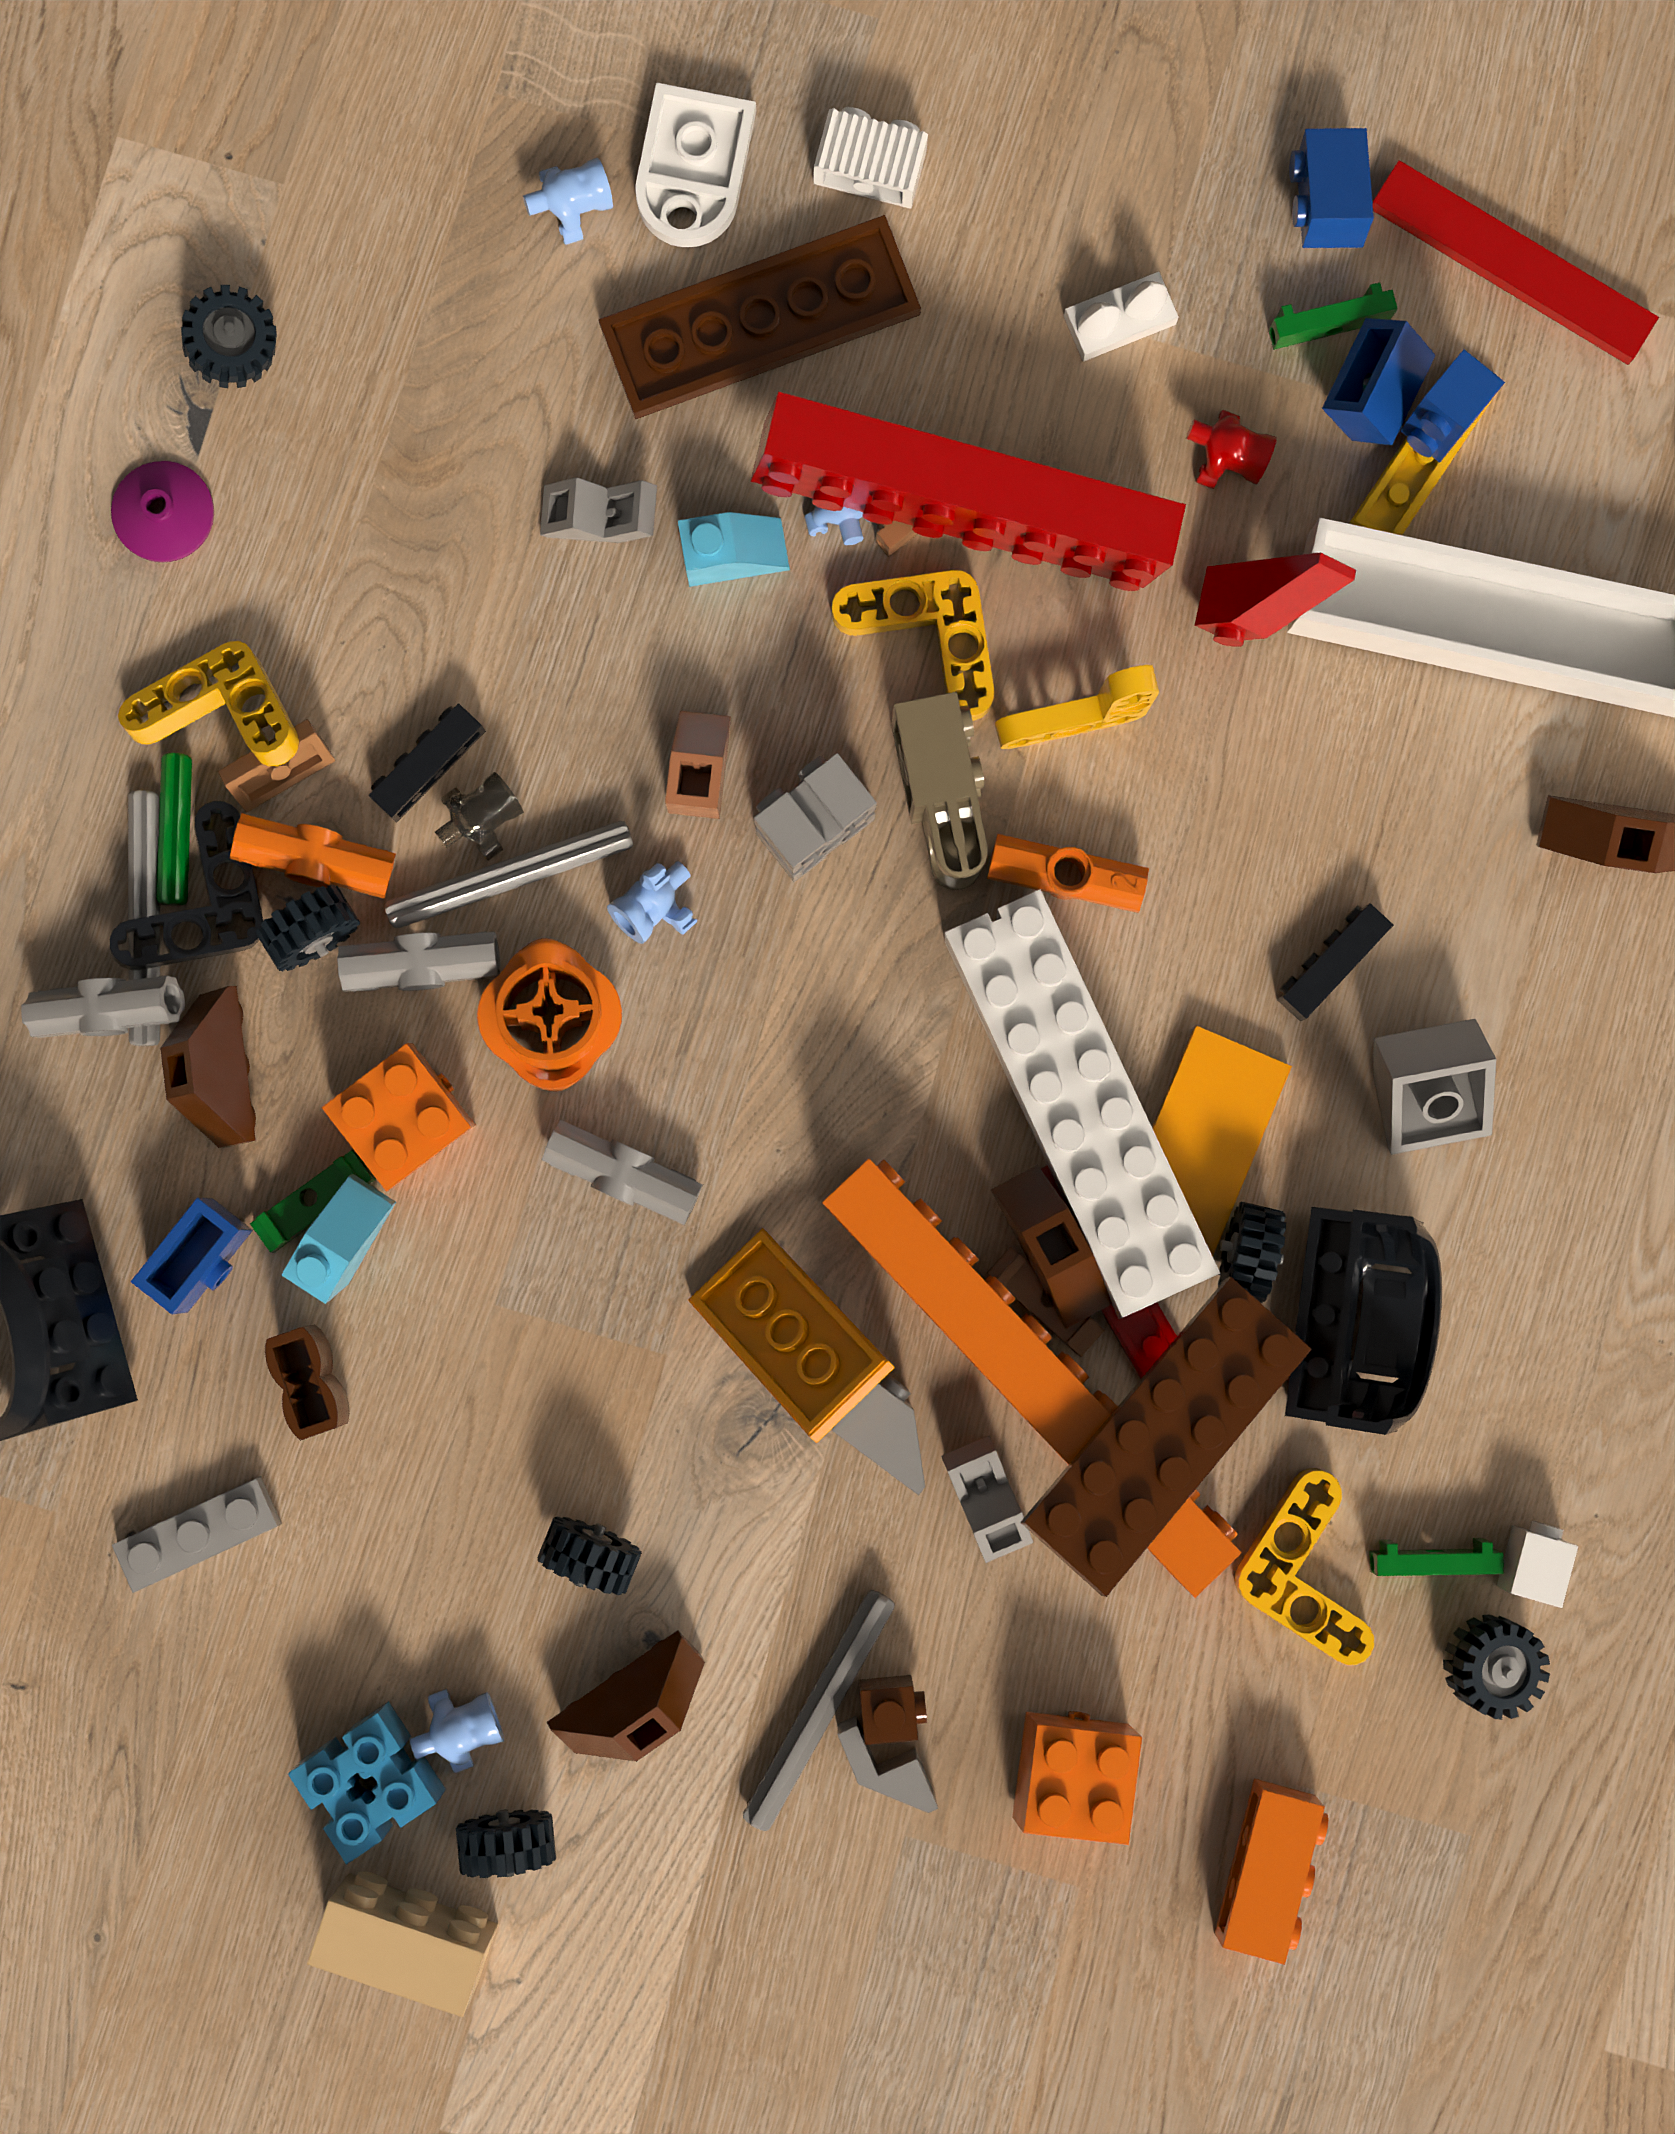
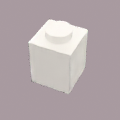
[1497,1521,1578,1608]

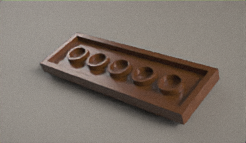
[598,215,921,420]
[1020,1277,1311,1597]

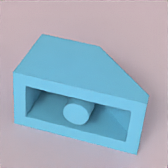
[678,512,790,587]
[282,1174,396,1304]

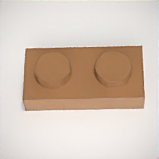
[218,719,336,813]

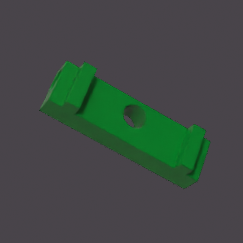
[1268,282,1398,350]
[250,1150,376,1253]
[1369,1538,1504,1576]

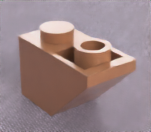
[665,711,732,819]

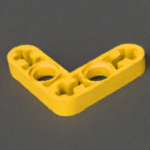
[832,570,994,721]
[118,641,299,766]
[995,665,1159,749]
[1235,1468,1374,1665]

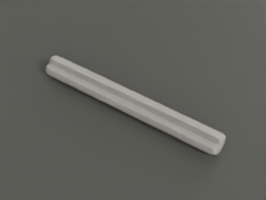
[128,790,160,1046]
[385,821,633,928]
[743,1590,895,1831]

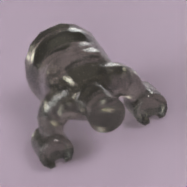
[434,772,524,861]

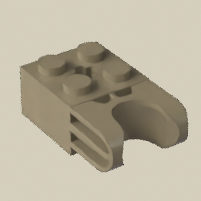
[891,692,988,890]

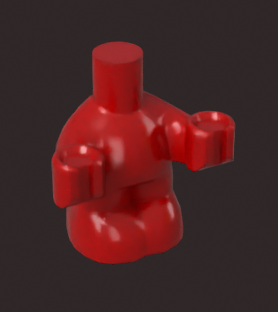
[1186,410,1277,489]

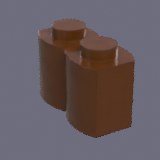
[265,1324,350,1441]

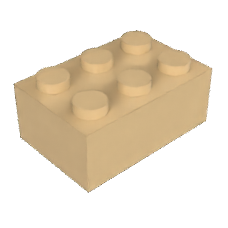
[307,1871,498,2017]

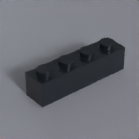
[368,703,486,823]
[1277,903,1394,1022]

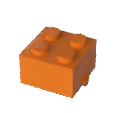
[321,1043,476,1192]
[1012,1711,1142,1845]

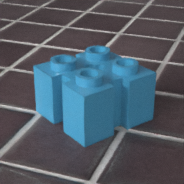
[288,1701,446,1865]

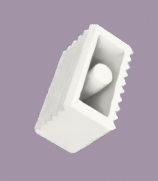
[814,107,928,209]

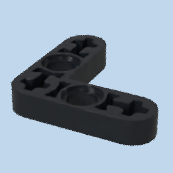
[110,801,263,970]

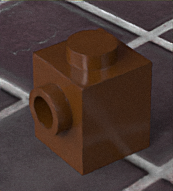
[859,1675,927,1745]

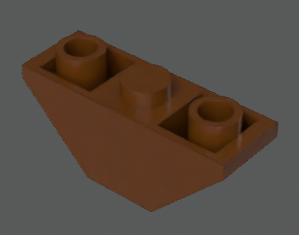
[1536,795,1675,873]
[160,986,256,1148]
[991,1165,1112,1329]
[547,1630,705,1762]

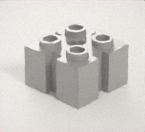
[754,753,877,882]

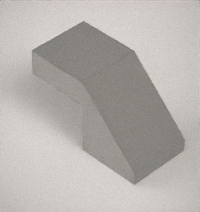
[540,477,657,543]
[941,1435,1034,1563]
[837,1716,938,1813]

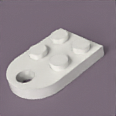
[636,83,757,247]

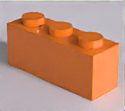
[1214,1778,1329,1965]

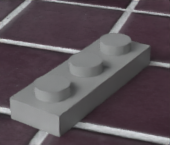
[112,1476,282,1593]

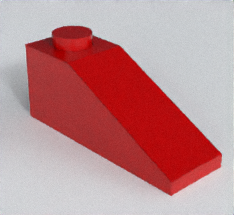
[1194,552,1356,647]

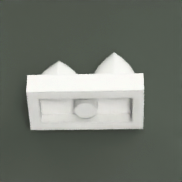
[1064,272,1179,362]

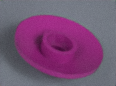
[111,461,214,563]

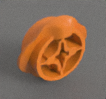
[477,938,622,1092]

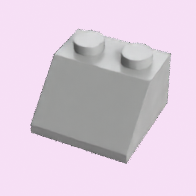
[1373,1018,1496,1155]
[832,1374,925,1495]

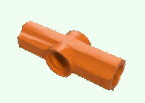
[230,813,396,899]
[987,834,1149,913]

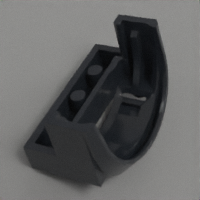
[0,1199,138,1441]
[1285,1207,1442,1435]

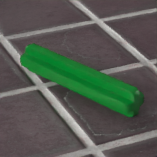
[156,753,192,906]

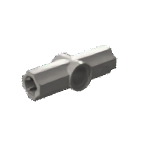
[337,931,501,992]
[21,976,185,1038]
[542,1120,703,1225]

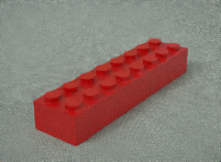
[750,391,1186,591]

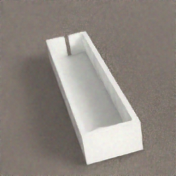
[1287,518,1675,717]
[945,889,1220,1319]

